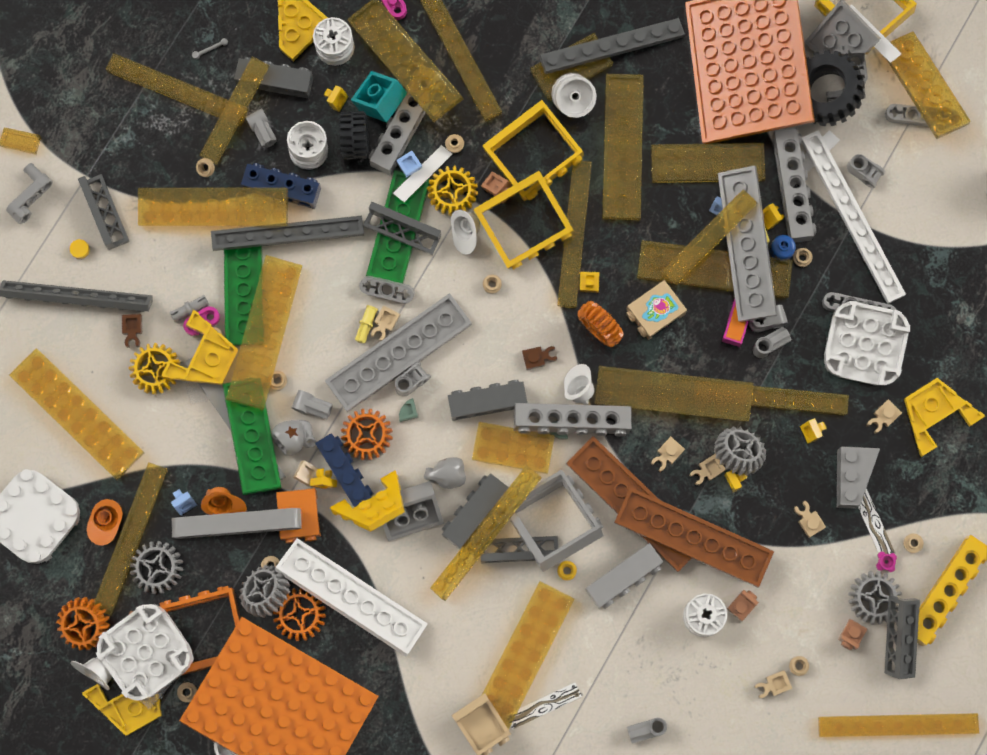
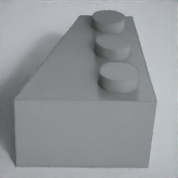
[837,447,880,509]

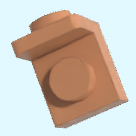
[481,172,512,204]
[727,590,759,622]
[838,619,867,650]

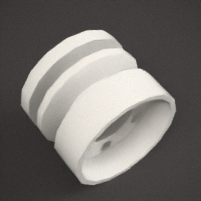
[313,17,355,66]
[287,121,328,170]
[683,593,727,637]

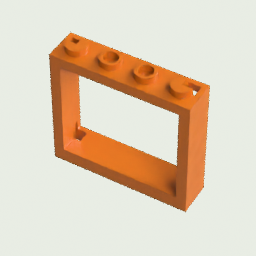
[159,586,241,675]

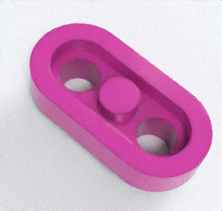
[381,0,407,20]
[183,306,220,336]

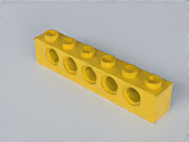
[917,535,987,646]

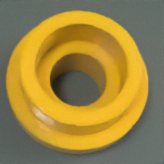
[557,561,577,581]

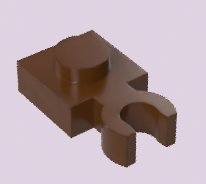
[122,314,142,348]
[522,346,557,370]

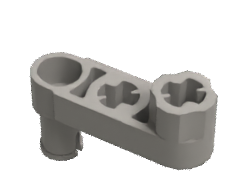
[6,163,53,224]

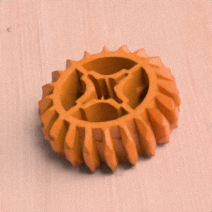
[577,301,624,347]
[341,409,393,460]
[273,588,326,641]
[56,597,110,650]

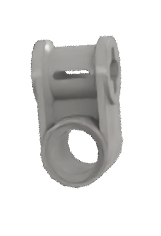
[847,154,885,188]
[749,305,788,332]
[395,362,431,397]

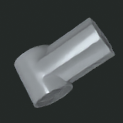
[245,109,277,148]
[752,327,791,358]
[291,390,333,420]
[627,718,667,743]

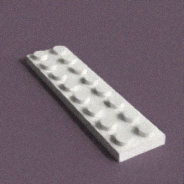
[275,538,427,657]

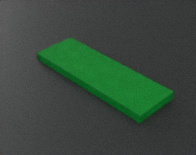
[366,170,431,284]
[224,246,264,346]
[222,378,281,495]

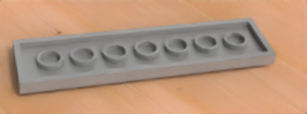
[718,165,777,322]
[325,293,472,412]

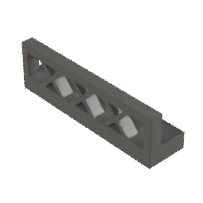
[78,174,130,250]
[363,201,442,256]
[480,536,558,563]
[884,596,920,679]

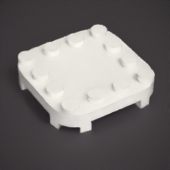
[824,301,910,385]
[0,469,80,564]
[96,604,194,701]

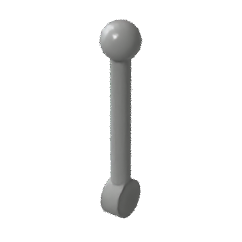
[192,38,228,59]

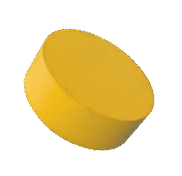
[70,239,90,259]

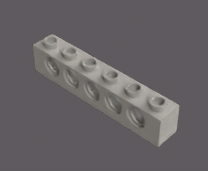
[369,65,443,176]
[772,128,816,243]
[514,403,631,436]

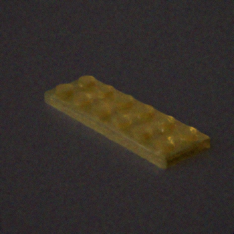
[886,31,971,139]
[651,143,765,183]

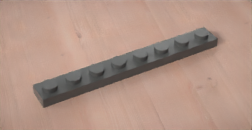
[539,18,685,74]
[211,215,364,251]
[0,280,153,312]

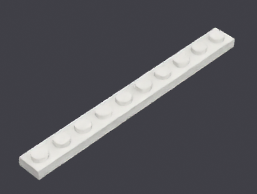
[802,130,906,304]

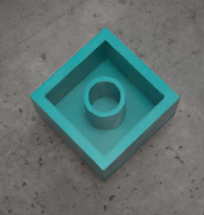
[351,71,407,122]

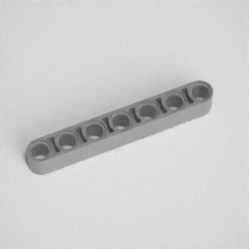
[172,508,302,539]

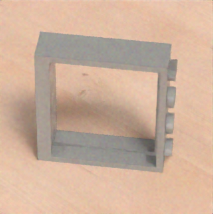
[502,470,604,572]

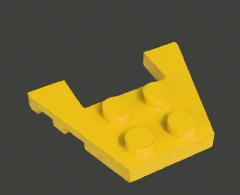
[161,310,238,385]
[904,378,985,457]
[330,470,405,532]
[82,684,162,736]

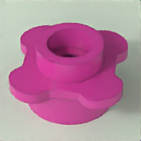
[876,551,897,572]

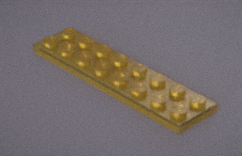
[347,0,463,122]
[602,74,643,220]
[138,188,288,226]
[637,240,793,298]
[226,255,303,410]
[9,348,145,480]
[595,366,753,422]
[482,581,574,730]

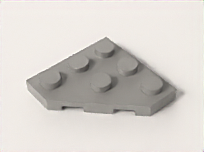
[805,0,881,54]

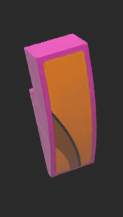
[722,299,748,347]

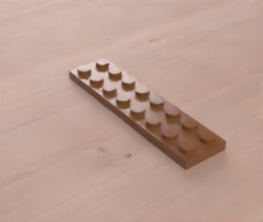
[566,436,692,572]
[614,487,774,588]

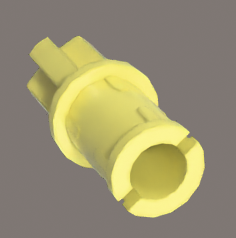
[355,305,378,344]

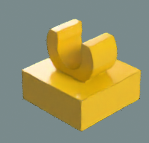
[324,86,349,112]
[763,203,784,230]
[580,272,599,293]
[800,418,827,444]
[310,468,337,489]
[724,470,748,492]

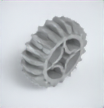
[714,426,766,476]
[130,541,183,594]
[239,565,291,618]
[848,571,902,624]

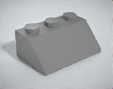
[383,481,444,541]

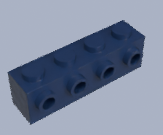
[241,163,321,209]
[315,433,374,507]

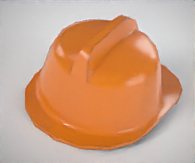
[201,487,247,515]
[86,499,123,546]

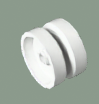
[551,73,597,118]

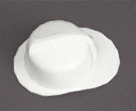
[451,210,480,255]
[564,364,595,405]
[71,657,112,690]

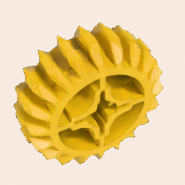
[427,166,478,217]
[129,343,181,395]

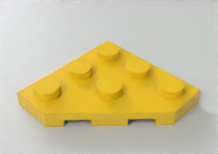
[278,0,328,61]

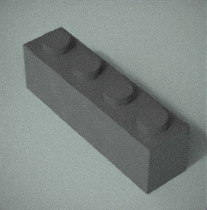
[234,57,313,99]
[448,380,528,421]
[442,473,509,550]

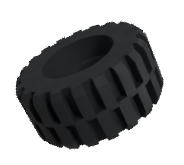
[806,50,865,126]

